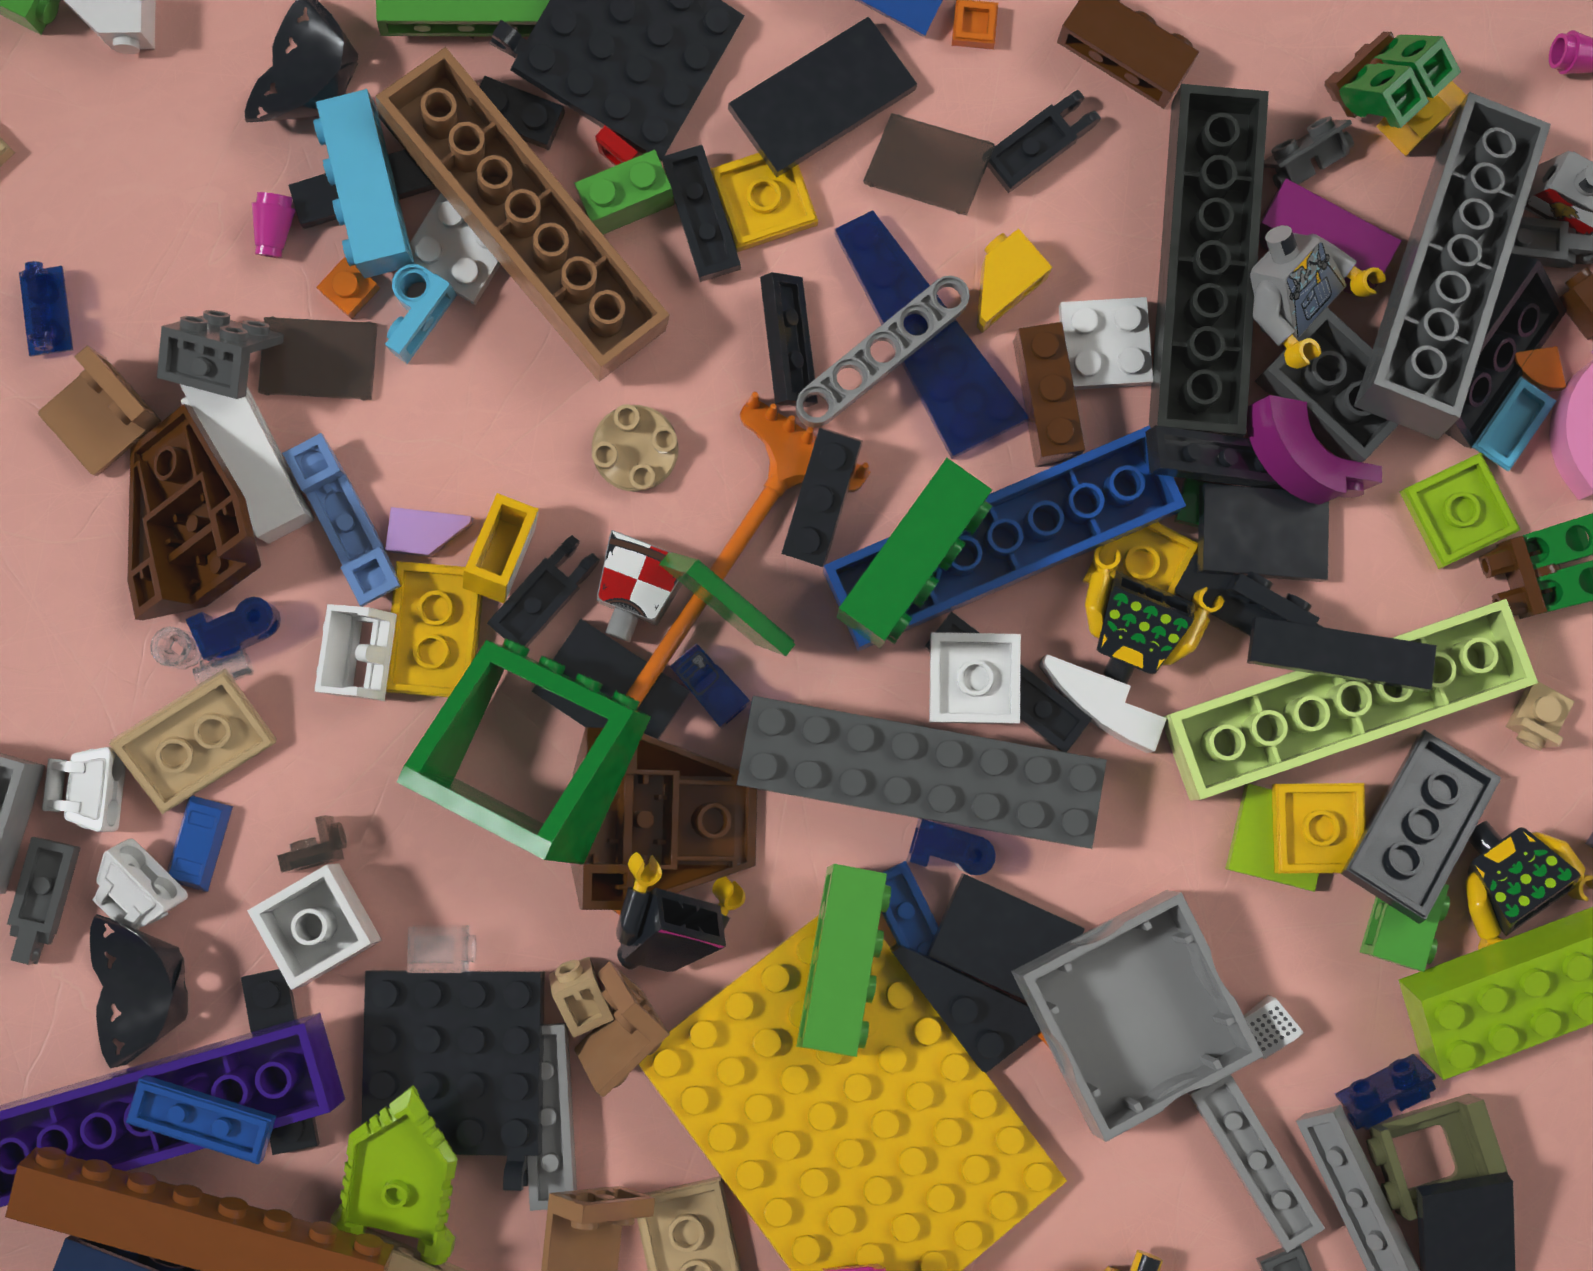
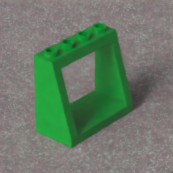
[397,638,651,864]

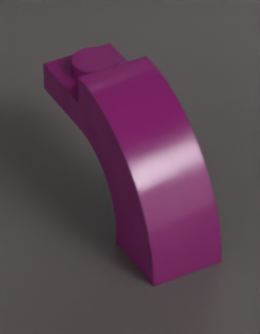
[1246,395,1382,505]

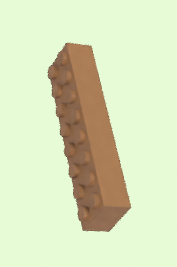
[375,46,670,382]

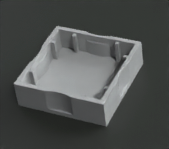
[1011,890,1264,1142]

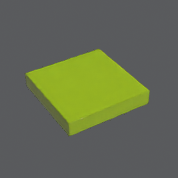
[1399,453,1521,569]
[1225,783,1319,892]

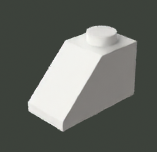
[63,0,156,54]

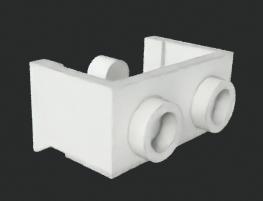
[314,604,397,701]

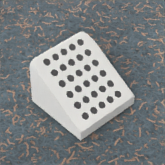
[1244,995,1304,1059]

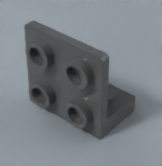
[157,310,284,399]

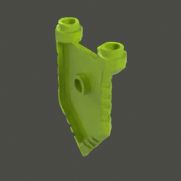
[330,1085,458,1265]

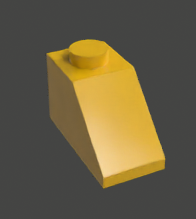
[1376,81,1467,156]
[977,228,1053,333]

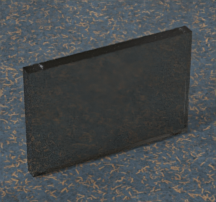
[863,113,995,216]
[258,316,378,401]

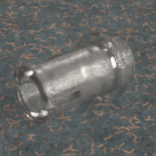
[192,648,254,685]

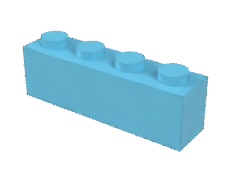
[313,89,415,278]

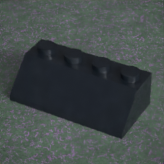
[1445,253,1567,449]

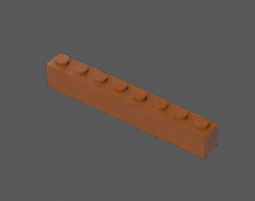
[5,1147,395,1271]

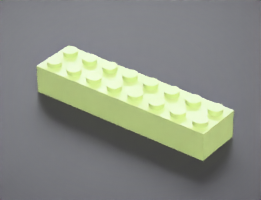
[1162,599,1538,801]

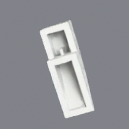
[1039,654,1167,753]

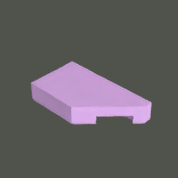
[385,507,473,557]

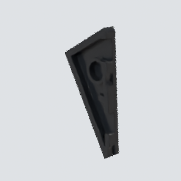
[890,943,1041,1073]

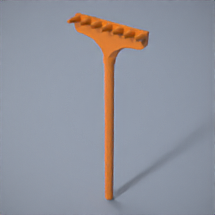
[626,392,871,709]

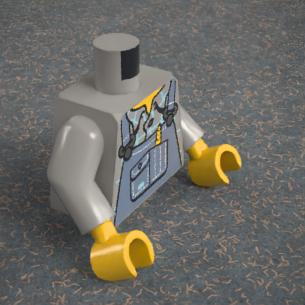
[1250,225,1386,369]

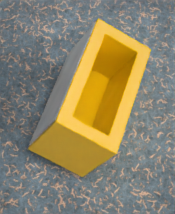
[463,493,539,604]

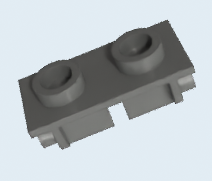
[1264,116,1354,188]

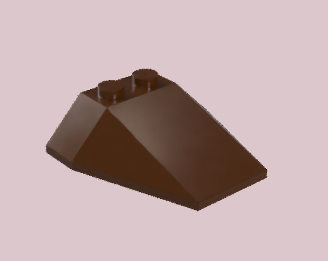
[127,404,261,621]
[570,727,757,910]

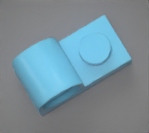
[385,264,457,364]

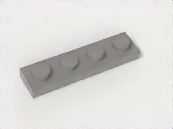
[527,1023,577,1211]
[1188,1074,1325,1253]
[1296,1105,1420,1271]

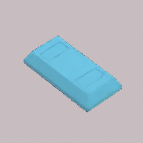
[1472,377,1557,471]

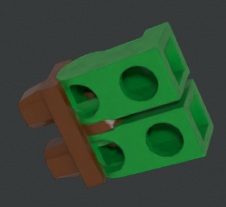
[1324,31,1461,128]
[1479,513,1593,619]

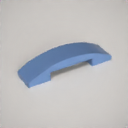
[282,433,401,607]

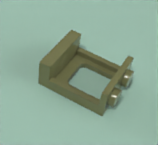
[1366,1094,1508,1221]

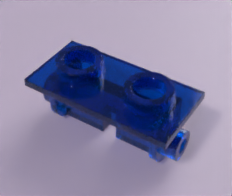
[19,261,73,357]
[1335,1054,1436,1131]

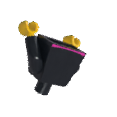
[616,852,746,972]

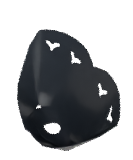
[245,0,358,123]
[90,914,188,1068]

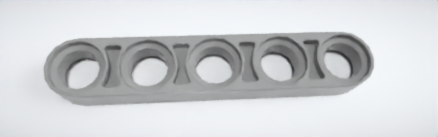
[796,276,970,428]

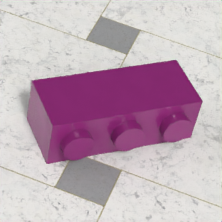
[1259,178,1402,295]

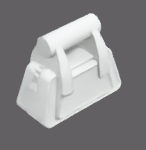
[42,747,126,832]
[92,838,188,930]

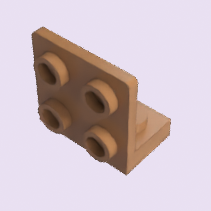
[38,345,162,476]
[574,961,669,1097]
[541,1186,655,1271]

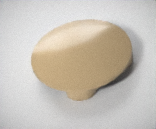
[591,404,679,492]

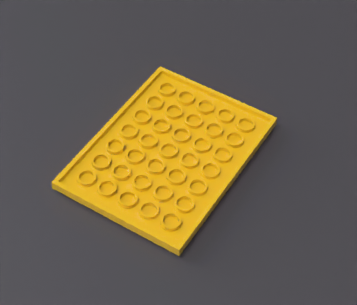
[638,914,1067,1271]

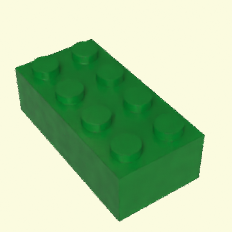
[837,458,993,649]

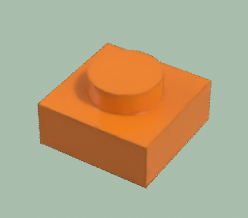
[316,257,381,320]

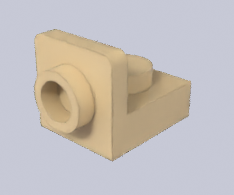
[1506,681,1575,751]
[549,957,614,1038]

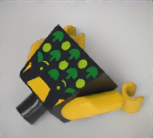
[1085,546,1224,684]
[1465,821,1593,950]

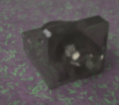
[277,815,347,873]

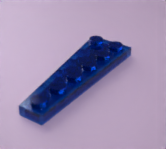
[834,210,1029,459]

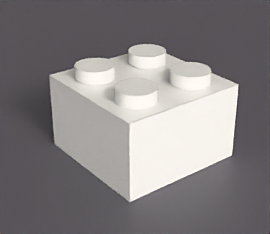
[247,863,382,990]

